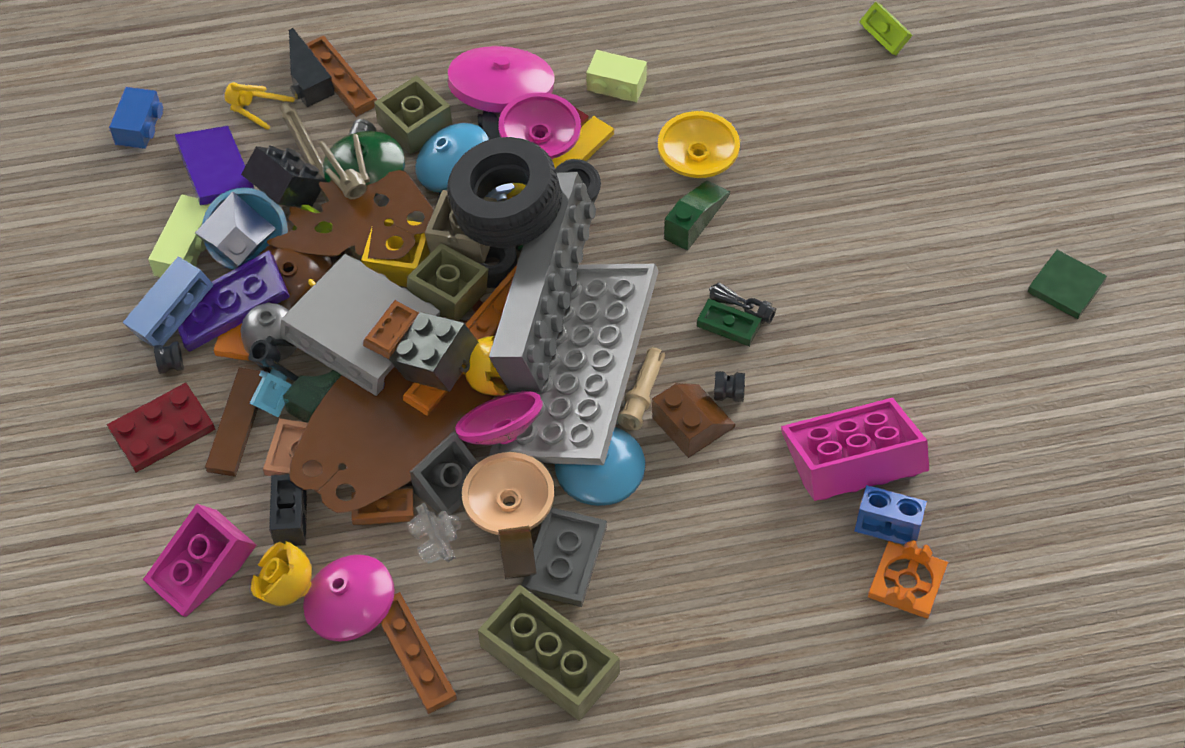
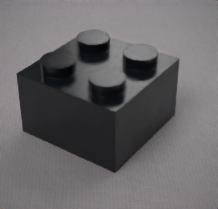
[241,145,326,207]

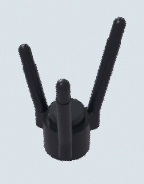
[248,336,312,390]

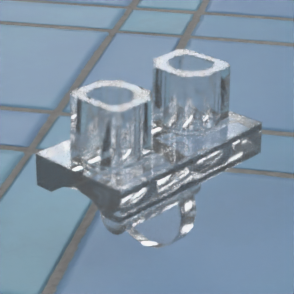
[407,503,462,564]

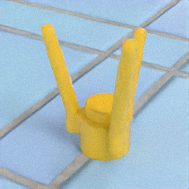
[224,83,295,130]

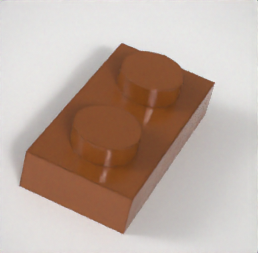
[351,489,414,525]

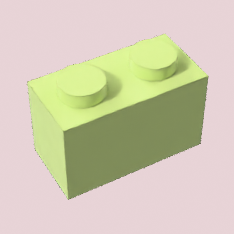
[586,50,647,102]

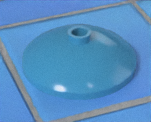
[415,123,489,192]
[202,188,288,270]
[555,427,645,506]

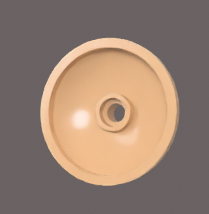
[462,452,555,535]

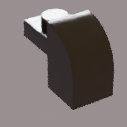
[498,525,537,580]

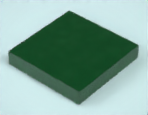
[1027,249,1107,319]

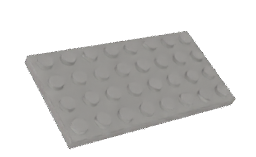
[489,264,659,465]

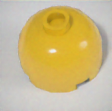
[462,336,508,396]
[251,541,312,606]

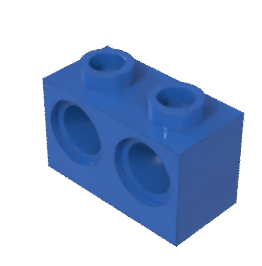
[854,485,927,545]

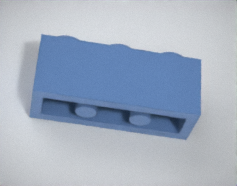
[123,256,214,348]

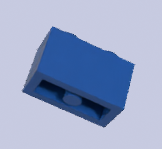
[109,87,163,149]

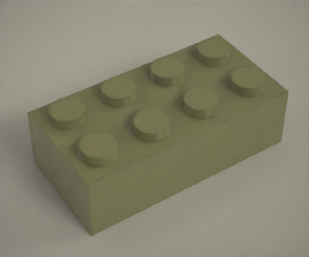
[478,584,620,721]

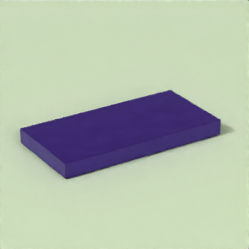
[175,125,255,205]
[178,250,290,352]

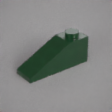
[664,180,730,251]

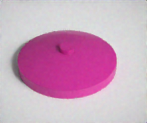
[447,46,554,113]

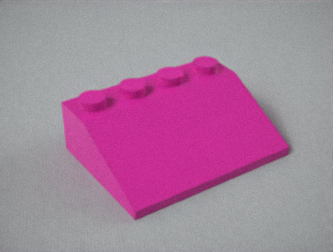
[781,398,929,501]

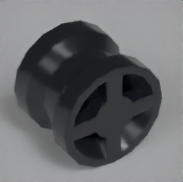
[154,341,184,374]

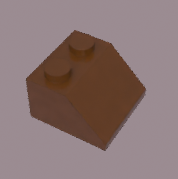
[652,383,735,458]

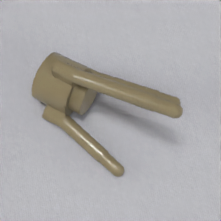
[319,134,370,199]

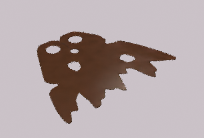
[267,170,434,259]

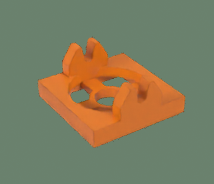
[868,540,948,619]

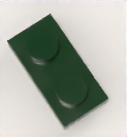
[696,298,761,347]

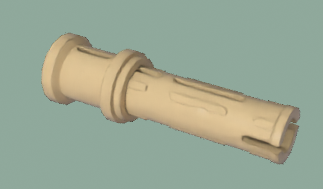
[617,347,665,430]

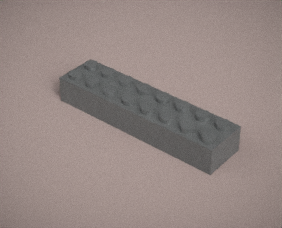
[489,172,596,392]

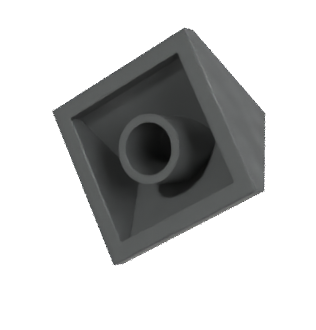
[410,432,478,518]

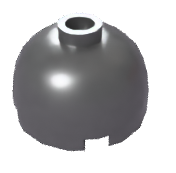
[241,303,297,361]

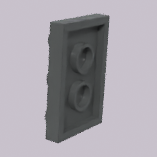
[521,507,607,607]

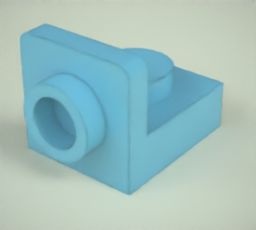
[250,369,294,417]

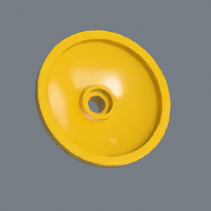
[658,111,740,178]

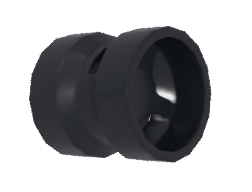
[714,371,745,402]

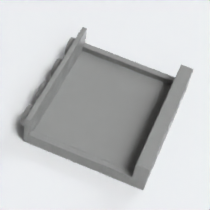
[280,254,440,396]

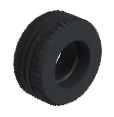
[447,137,562,248]

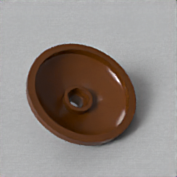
[258,245,333,310]

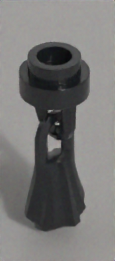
[709,282,776,324]

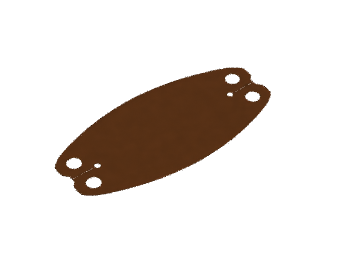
[290,300,494,513]

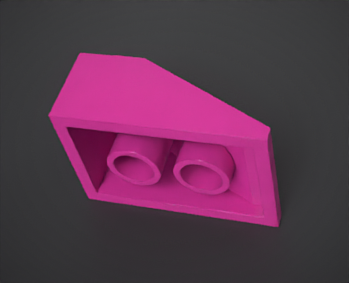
[143,504,257,617]

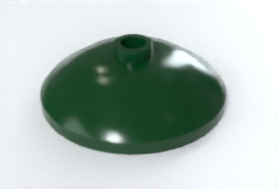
[323,131,405,196]

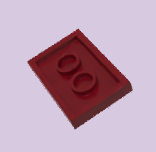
[106,382,216,473]

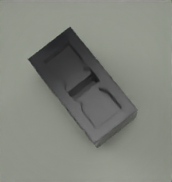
[269,474,307,546]

